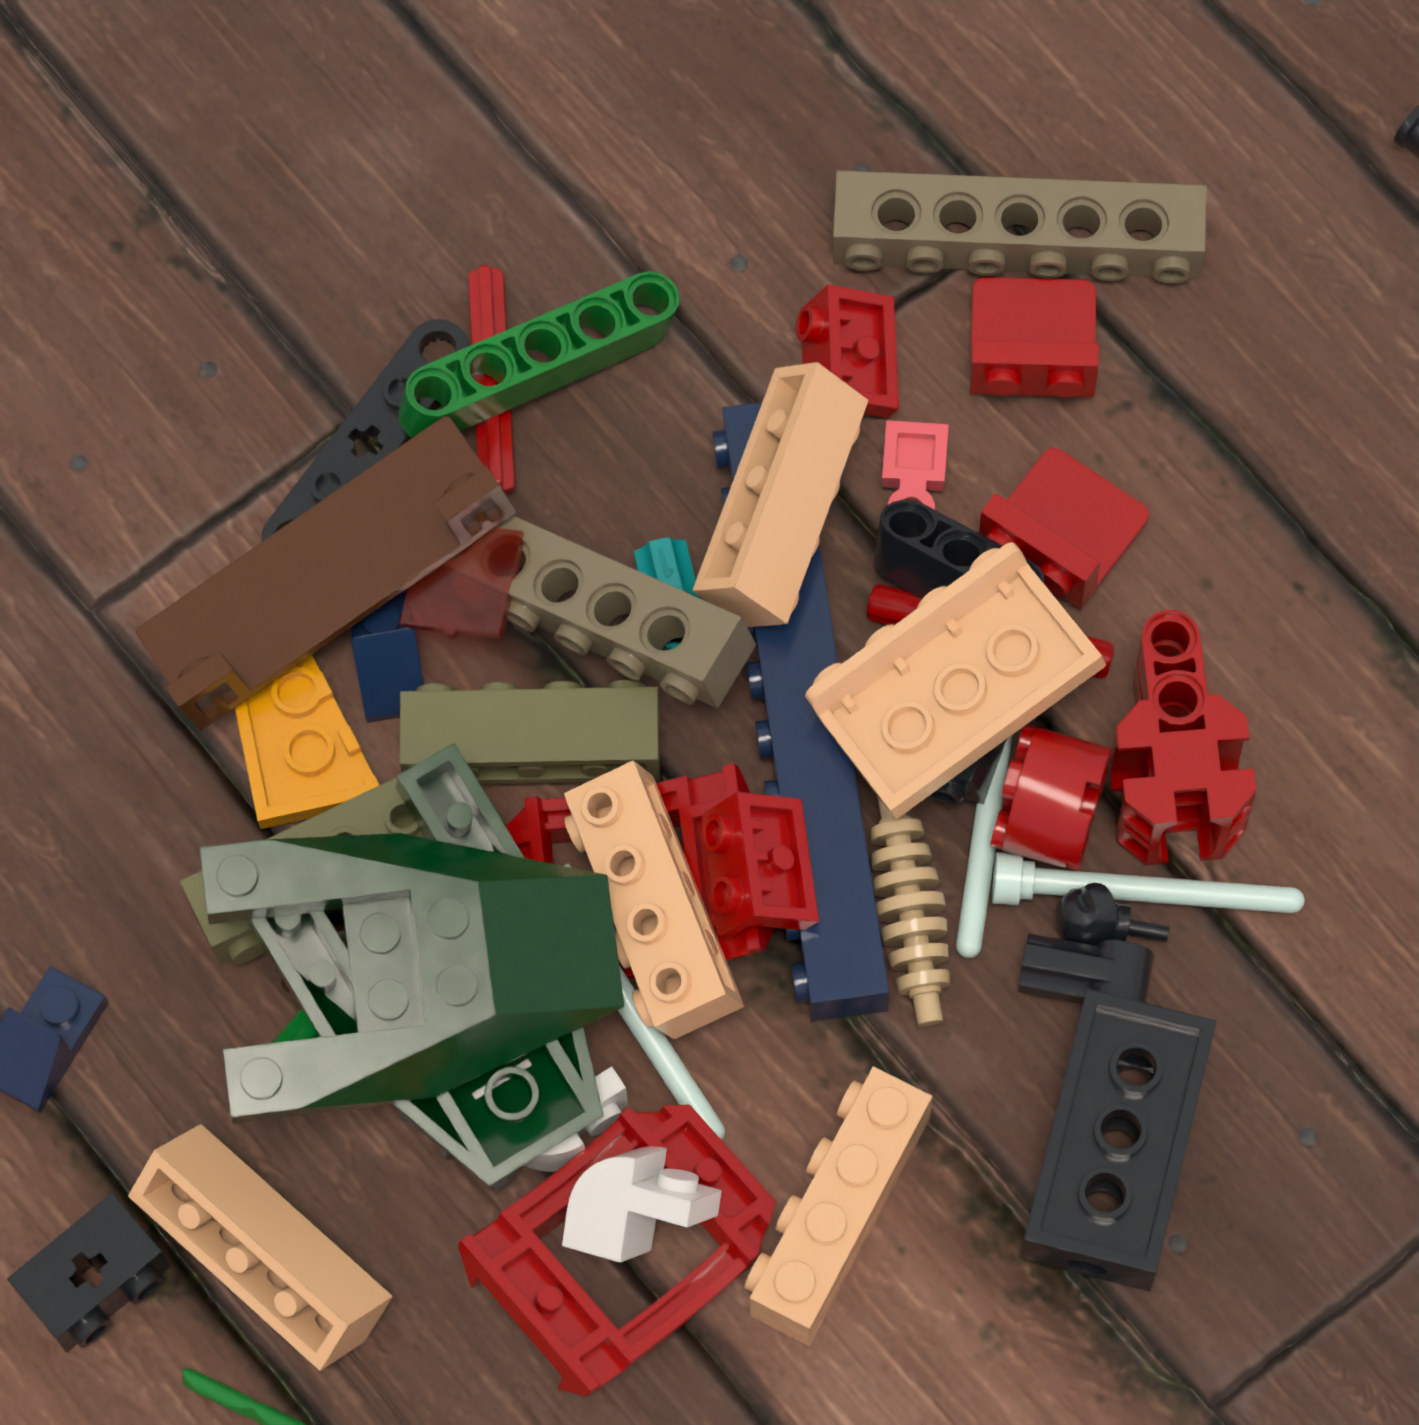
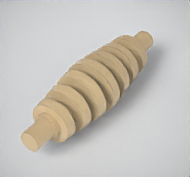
[870,796,950,1027]

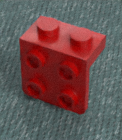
[970,277,1099,398]
[979,448,1149,610]

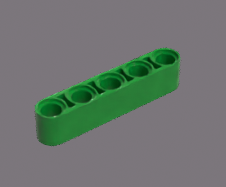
[398,271,679,438]

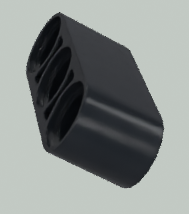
[874,500,1045,599]

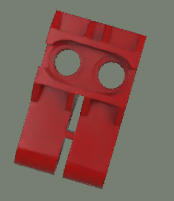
[1108,609,1257,866]

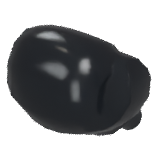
[1056,882,1169,946]

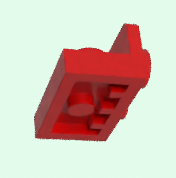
[796,284,899,419]
[701,792,819,937]

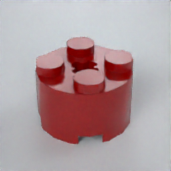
[990,724,1112,871]

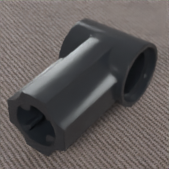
[1018,933,1154,1004]

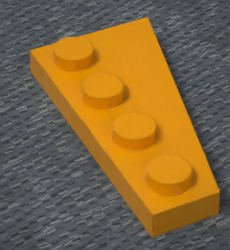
[235,655,379,829]

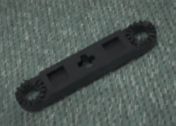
[261,319,469,542]

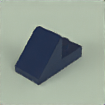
[351,588,425,723]
[0,966,109,1113]

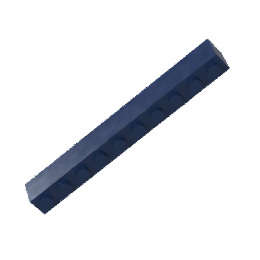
[712,402,889,1022]

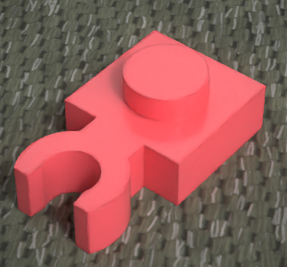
[882,420,949,510]

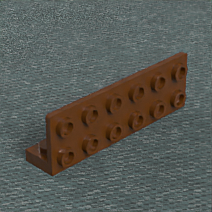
[136,416,517,731]

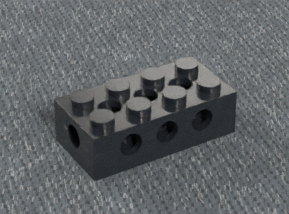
[1021,989,1217,1292]

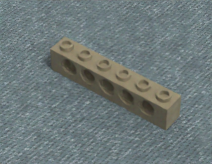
[833,170,1207,284]
[418,516,756,708]

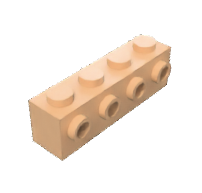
[692,362,869,627]
[564,760,745,1039]
[744,1066,932,1346]
[128,1124,393,1371]

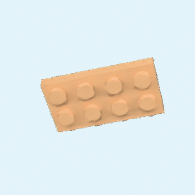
[805,542,1106,820]

